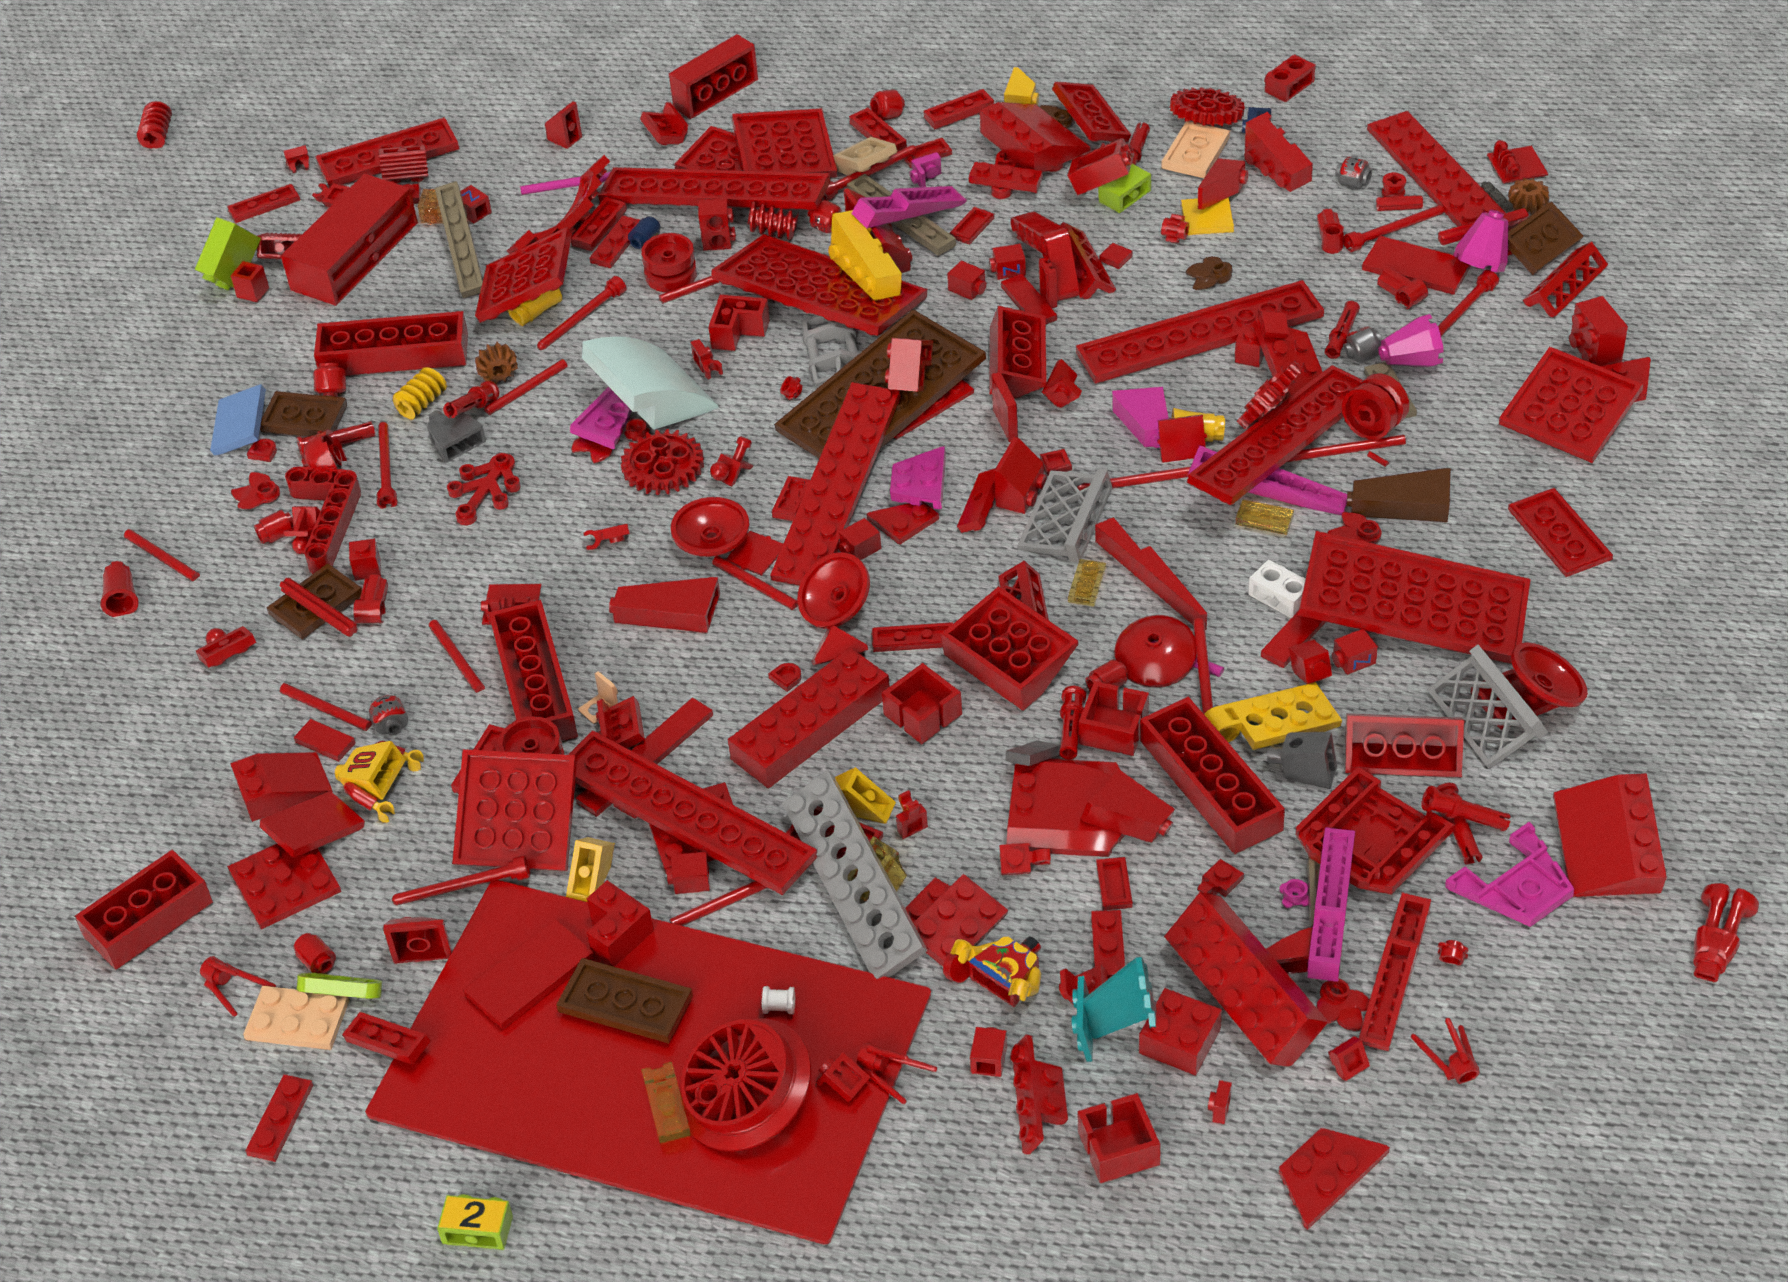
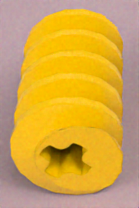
[393,367,447,420]

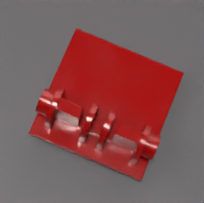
[1487,140,1548,184]
[481,584,542,625]

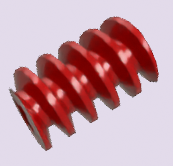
[137,101,172,149]
[748,202,799,241]

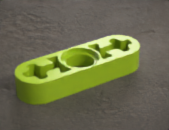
[296,973,382,999]

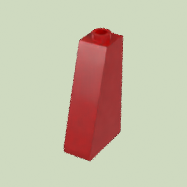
[609,577,720,633]

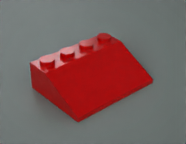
[980,102,1091,172]
[941,586,1079,711]
[1553,773,1667,897]

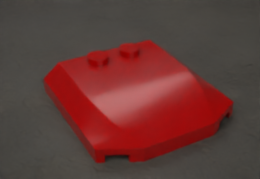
[1007,759,1125,857]
[1295,767,1454,895]

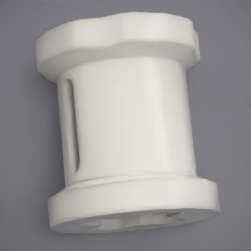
[762,986,795,1014]

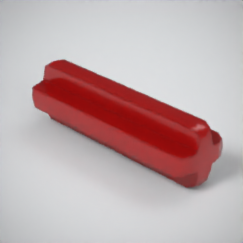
[1376,195,1423,211]

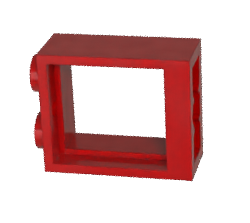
[1067,138,1134,196]

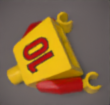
[335,741,424,823]

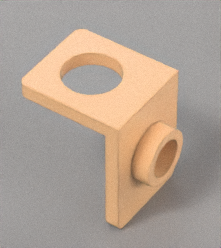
[578,671,618,724]

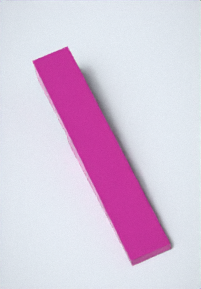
[851,186,967,228]
[1187,446,1347,515]
[1307,828,1355,982]

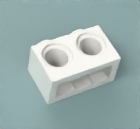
[1249,560,1305,618]

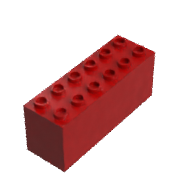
[281,173,418,306]

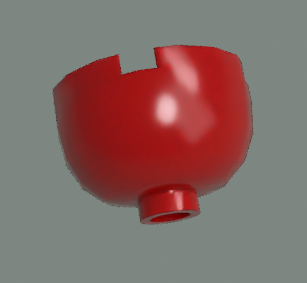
[302,429,347,472]

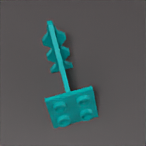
[1072,957,1156,1062]

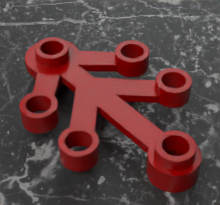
[447,453,521,526]

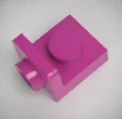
[910,152,941,187]

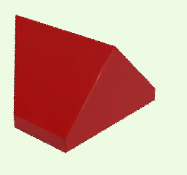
[811,625,868,666]

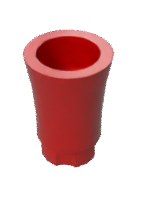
[100,561,139,617]

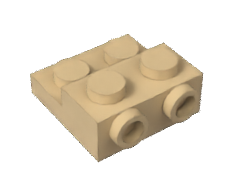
[833,137,897,175]

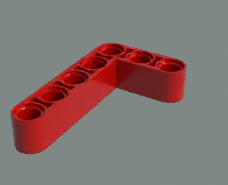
[1010,211,1079,302]
[285,466,361,574]

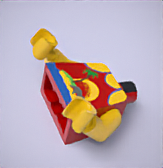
[950,936,1042,1007]

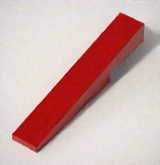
[1095,517,1207,630]
[1359,892,1431,1052]

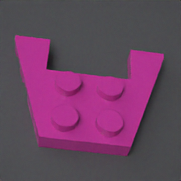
[1445,822,1574,927]

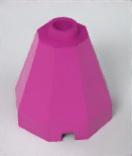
[1453,210,1508,272]
[1378,314,1444,367]

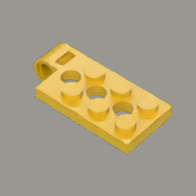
[1204,682,1342,750]

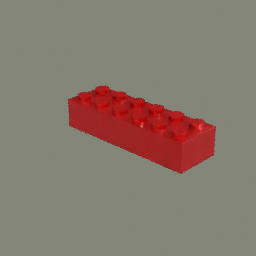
[314,311,468,376]
[488,600,578,741]
[728,647,890,789]
[1140,696,1285,855]
[1164,892,1328,1067]

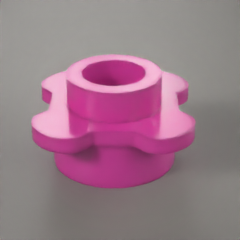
[1279,879,1309,908]

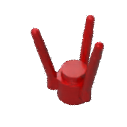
[200,956,276,1017]
[1411,1018,1480,1084]
[857,1042,938,1104]

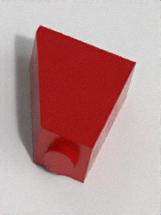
[1080,769,1175,843]

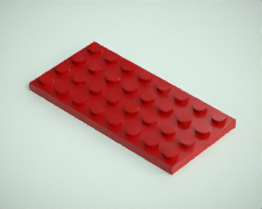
[711,234,928,336]
[1298,531,1531,664]

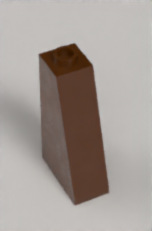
[1346,468,1451,522]

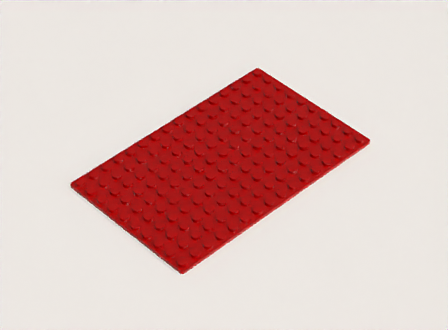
[365,880,931,1245]

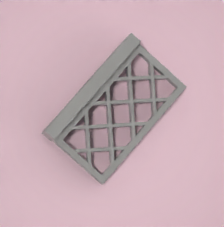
[1017,469,1112,563]
[1427,645,1549,768]

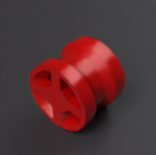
[1381,172,1406,197]

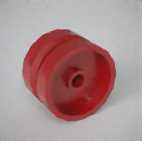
[641,233,697,292]
[1342,373,1409,440]
[498,717,565,755]

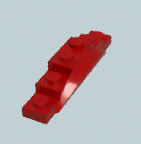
[507,155,611,254]

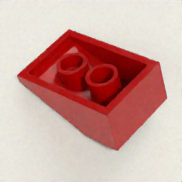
[230,752,333,822]

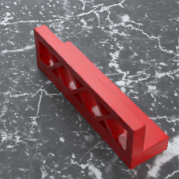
[1060,222,1116,300]
[1522,241,1609,317]
[998,560,1049,620]

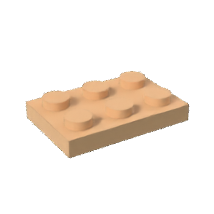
[1162,121,1230,178]
[243,986,349,1050]

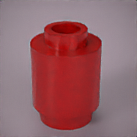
[254,510,293,544]
[1085,659,1128,691]
[294,933,336,974]

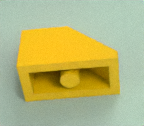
[1004,67,1039,106]
[835,767,896,824]
[566,837,615,902]

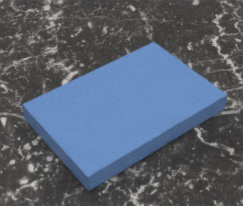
[210,384,266,455]

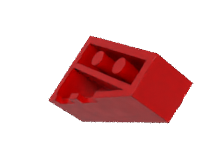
[1244,112,1313,192]

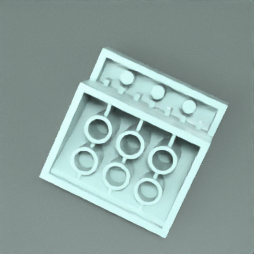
[582,337,718,430]

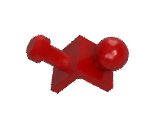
[710,436,754,487]
[284,506,321,554]

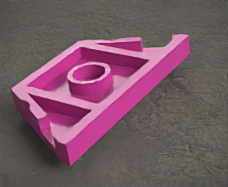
[890,446,946,509]

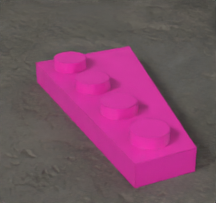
[570,386,632,449]

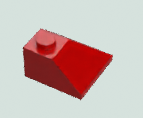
[383,917,452,964]

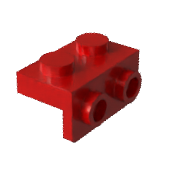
[640,102,688,145]
[596,696,645,748]

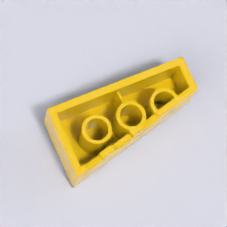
[828,210,902,300]

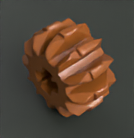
[1508,178,1549,215]
[475,342,518,384]

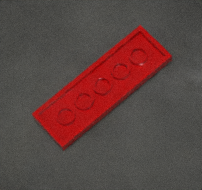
[315,117,460,188]

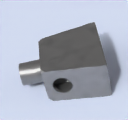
[427,410,486,463]
[1267,732,1337,789]

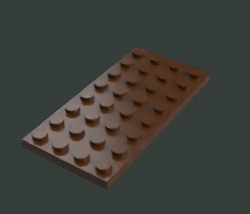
[774,309,986,458]

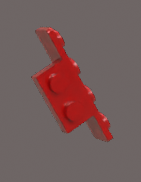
[1010,1034,1068,1154]

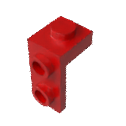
[1042,359,1082,408]

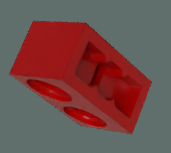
[1264,54,1316,102]
[698,198,736,251]

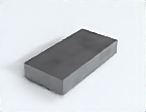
[1005,740,1061,766]

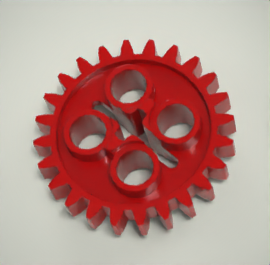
[1170,87,1245,126]
[1236,360,1303,429]
[621,429,704,495]

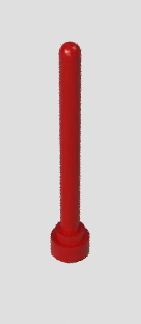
[823,145,917,201]
[1343,205,1445,253]
[1438,270,1499,337]
[537,276,627,350]
[376,422,397,509]
[392,855,530,905]

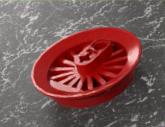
[680,1019,812,1151]

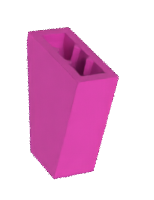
[1112,387,1169,448]

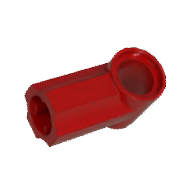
[1317,209,1344,254]
[1377,267,1428,309]
[353,575,388,623]

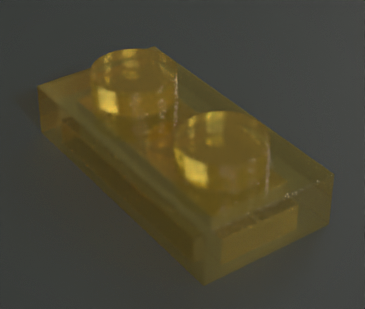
[1235,499,1294,535]
[1068,559,1106,606]

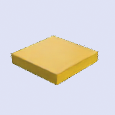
[1181,197,1234,235]

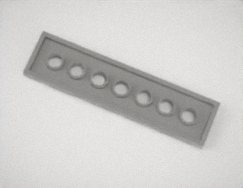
[782,770,928,979]

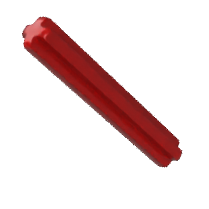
[1438,208,1529,245]
[279,578,358,637]

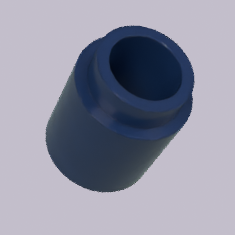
[628,216,661,249]

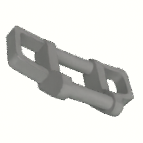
[802,315,858,388]

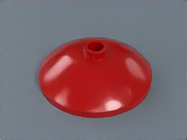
[670,497,750,557]
[797,552,870,629]
[1114,615,1197,687]
[1511,642,1588,708]

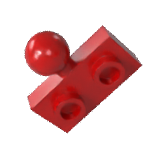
[196,626,257,668]

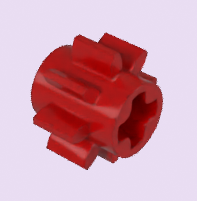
[1161,213,1190,243]

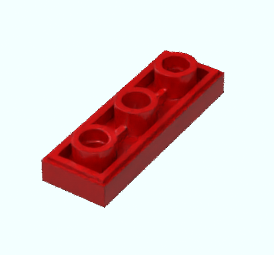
[957,468,995,533]

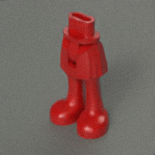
[1693,883,1759,982]

